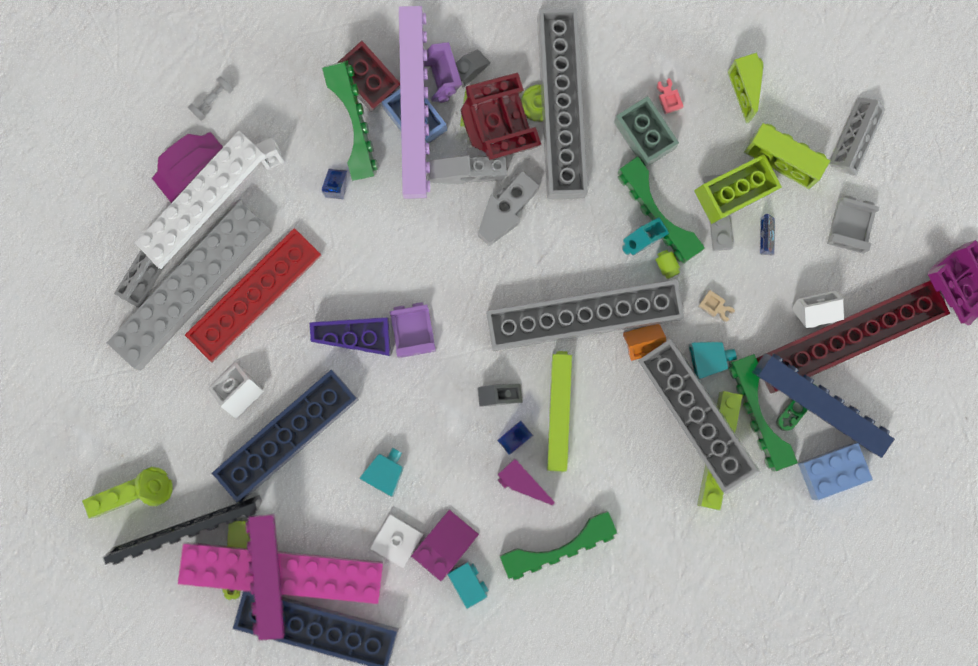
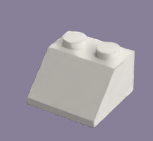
[208,362,264,419]

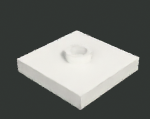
[370,514,423,568]

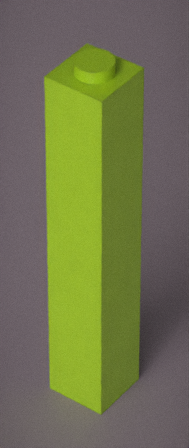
[547,351,572,472]

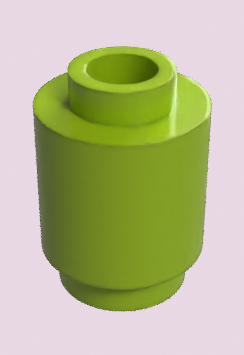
[655,250,680,279]

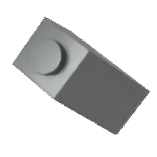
[455,50,491,88]
[477,383,523,407]

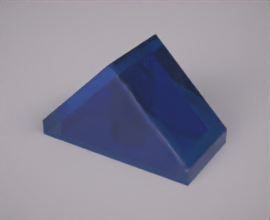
[322,168,347,199]
[497,421,533,455]

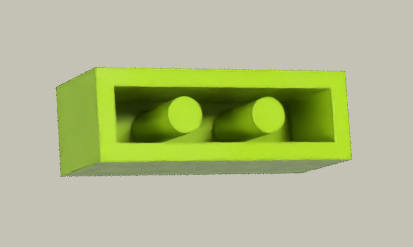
[82,478,140,519]

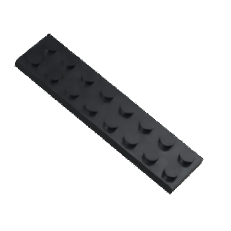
[103,495,262,565]

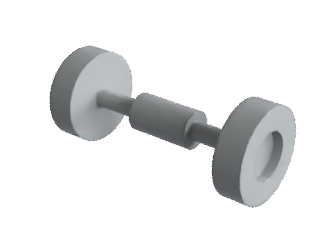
[188,76,234,121]

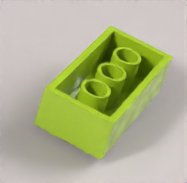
[744,123,830,189]
[694,154,782,224]

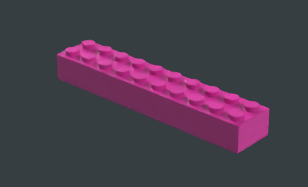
[178,542,383,604]

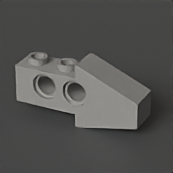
[427,155,507,184]
[478,172,539,246]

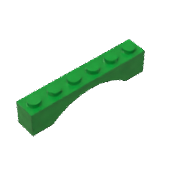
[322,60,378,181]
[617,156,705,264]
[728,354,798,471]
[499,511,618,580]

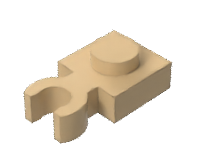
[698,290,735,322]

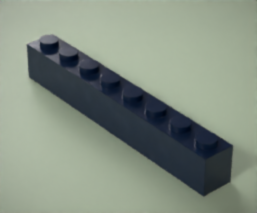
[752,353,895,458]

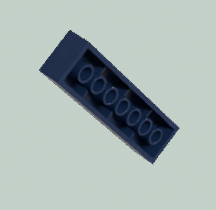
[212,369,359,503]
[233,591,399,666]

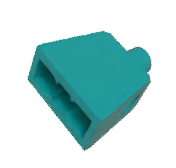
[622,217,669,256]
[689,342,737,379]
[359,447,404,497]

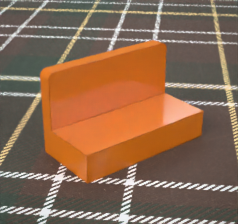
[623,324,667,361]

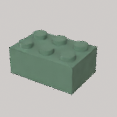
[614,96,679,167]

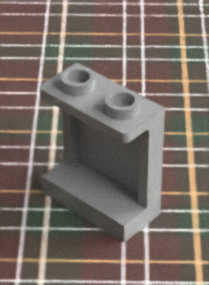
[827,196,879,254]

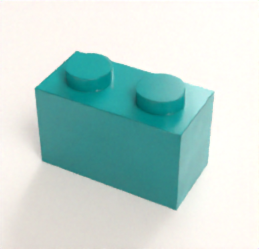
[447,561,489,609]

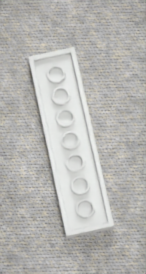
[135,131,266,269]

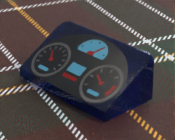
[760,214,775,255]

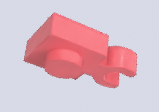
[657,78,684,114]

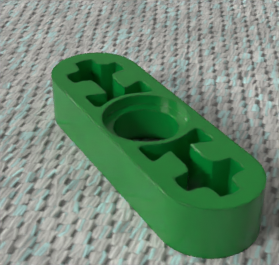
[776,384,818,431]

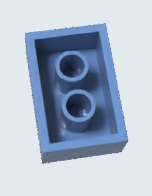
[382,89,447,144]
[798,443,873,500]

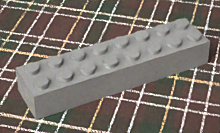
[638,339,761,494]

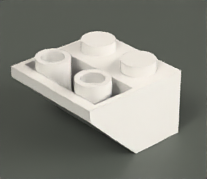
[792,291,844,328]

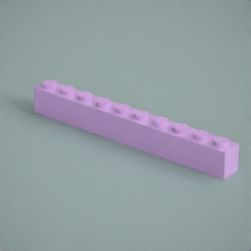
[399,6,430,199]

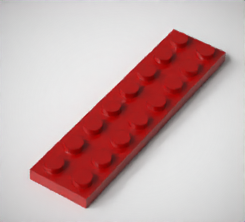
[185,228,322,363]

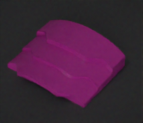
[151,132,223,203]
[928,240,978,326]

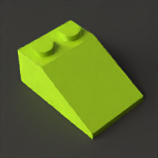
[728,52,764,123]

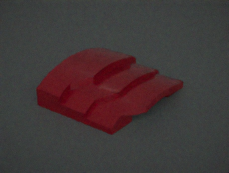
[460,72,542,160]

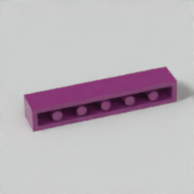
[245,514,285,641]

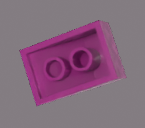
[497,459,555,506]
[411,509,479,581]

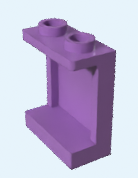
[424,42,462,103]
[389,302,436,358]

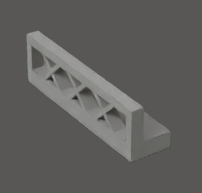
[829,98,886,176]
[114,250,164,308]

